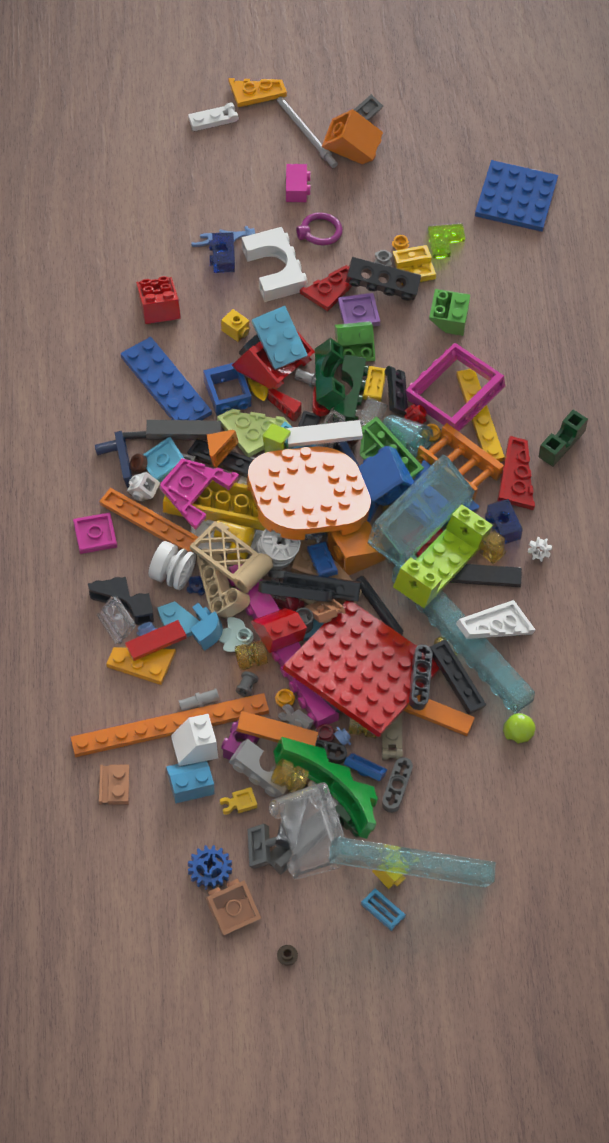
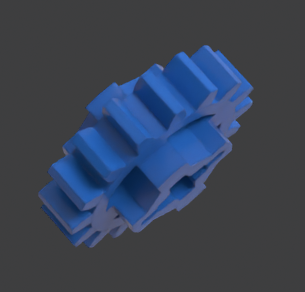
[188,845,232,890]

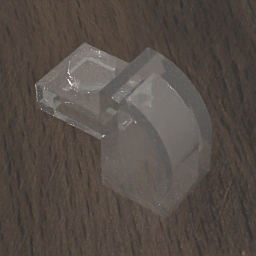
[355,397,388,426]

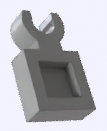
[278,704,314,730]

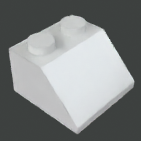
[171,714,218,766]

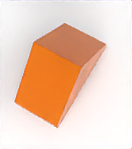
[207,430,239,468]

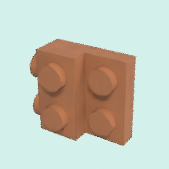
[205,878,261,936]

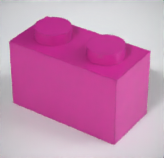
[286,164,311,202]

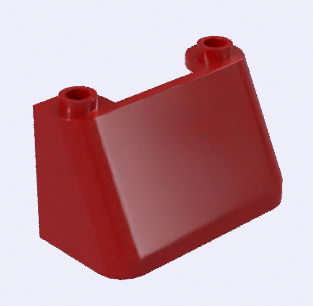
[232,330,315,390]

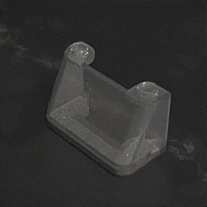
[269,782,349,879]

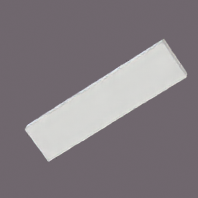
[286,420,363,447]

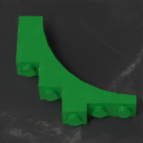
[273,737,378,839]

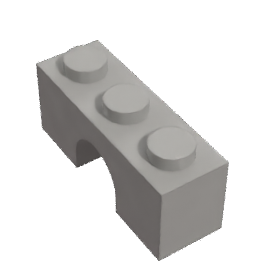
[229,739,295,798]

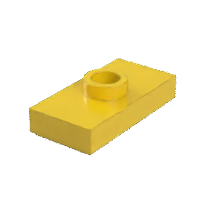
[363,366,386,402]

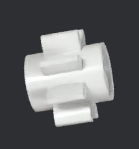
[528,537,552,562]

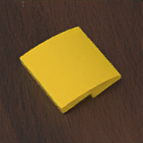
[393,245,436,285]

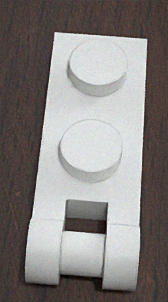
[188,103,239,131]

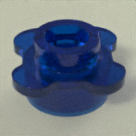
[186,576,205,595]

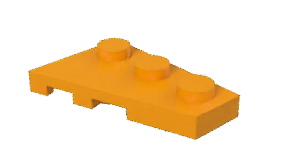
[228,78,287,107]
[106,647,176,685]

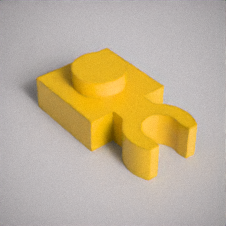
[220,787,257,815]

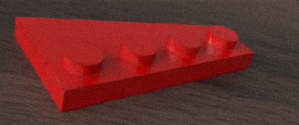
[497,436,535,510]

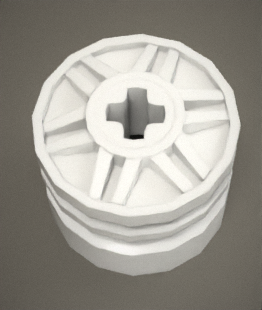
[255,529,301,570]
[148,541,196,591]

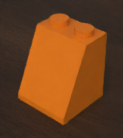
[322,109,383,165]
[327,521,387,576]

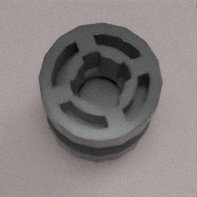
[296,608,313,634]

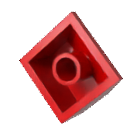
[251,608,307,653]

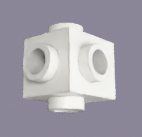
[127,472,160,501]

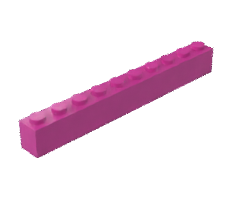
[227,564,339,729]

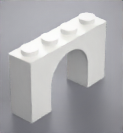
[242,227,307,302]

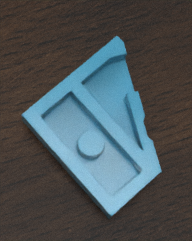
[157,601,200,637]

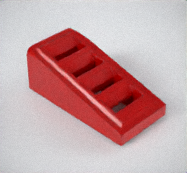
[268,388,302,422]

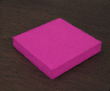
[73,512,117,554]

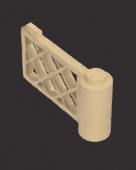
[190,521,273,593]

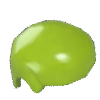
[503,713,536,744]

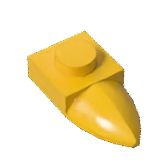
[246,377,268,401]

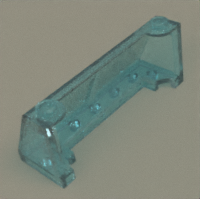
[367,454,475,568]

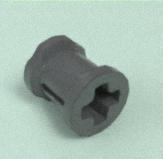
[235,671,259,697]

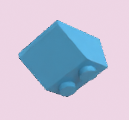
[166,761,215,804]

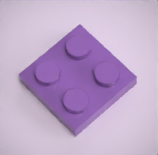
[338,293,380,326]

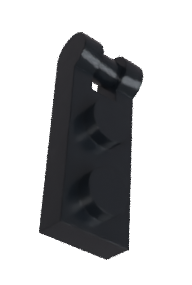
[385,366,408,416]

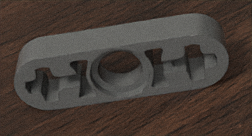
[382,757,413,813]

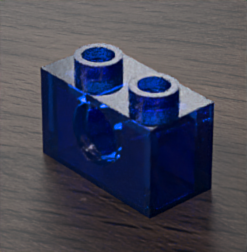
[209,232,235,273]
[485,499,523,545]

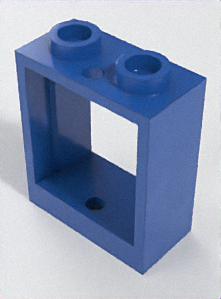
[203,363,251,416]

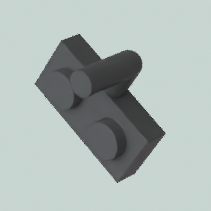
[248,824,290,869]

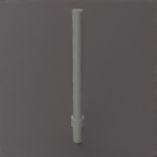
[277,97,338,168]

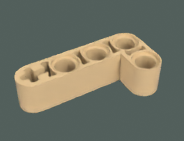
[197,548,250,619]

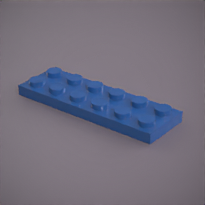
[121,337,212,420]

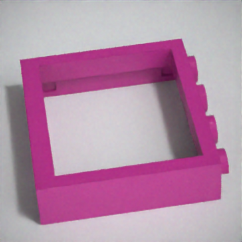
[406,343,505,431]

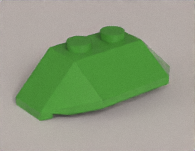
[360,416,424,478]

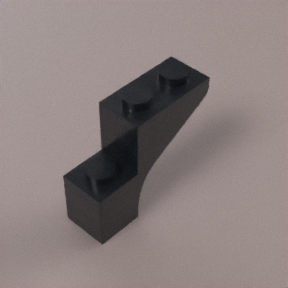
[88,577,154,626]

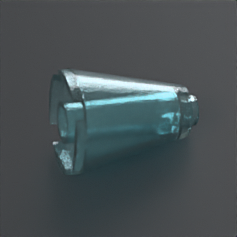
[382,415,433,457]

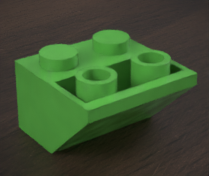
[429,289,470,336]
[334,321,375,364]

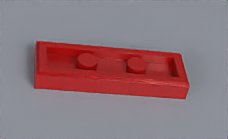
[125,620,187,661]

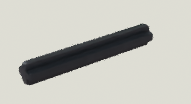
[356,576,404,635]

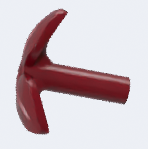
[273,596,304,612]

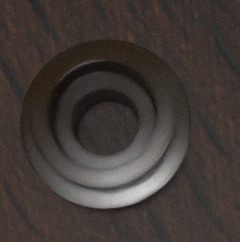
[277,945,298,966]

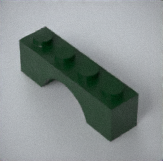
[315,338,345,410]
[332,355,369,423]

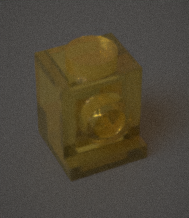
[479,530,506,564]

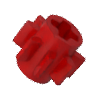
[404,404,427,427]

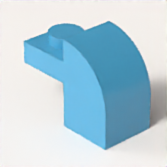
[190,603,223,651]

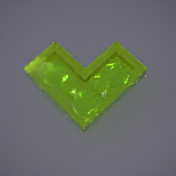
[428,223,465,259]

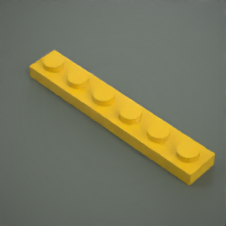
[456,369,505,462]

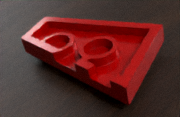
[299,265,352,312]

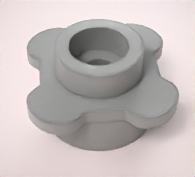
[374,250,392,267]

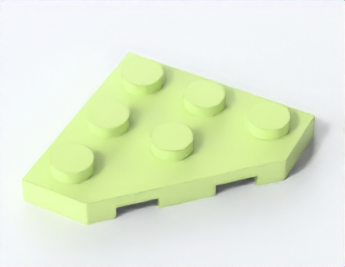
[217,409,290,457]

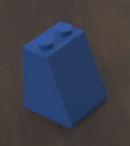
[358,446,417,506]

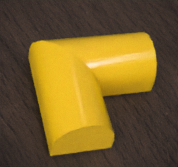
[214,520,256,560]

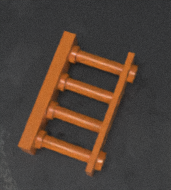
[416,423,504,501]

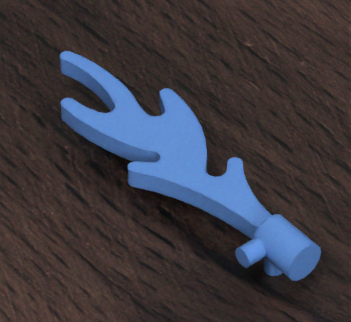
[191,226,255,249]

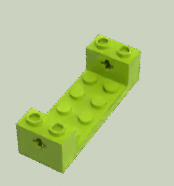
[393,504,493,609]

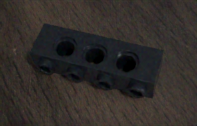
[345,257,421,301]

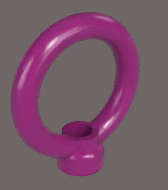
[296,212,343,246]

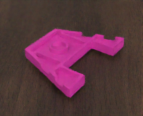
[160,458,239,530]

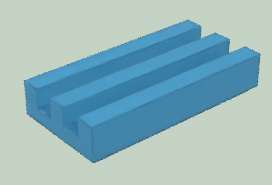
[361,888,406,931]

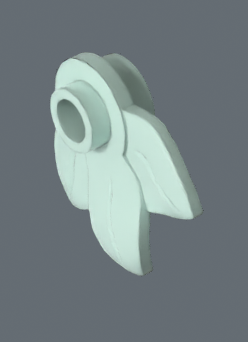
[219,617,254,652]

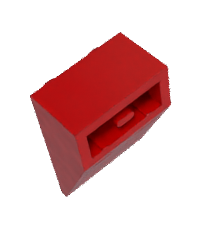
[136,276,181,324]

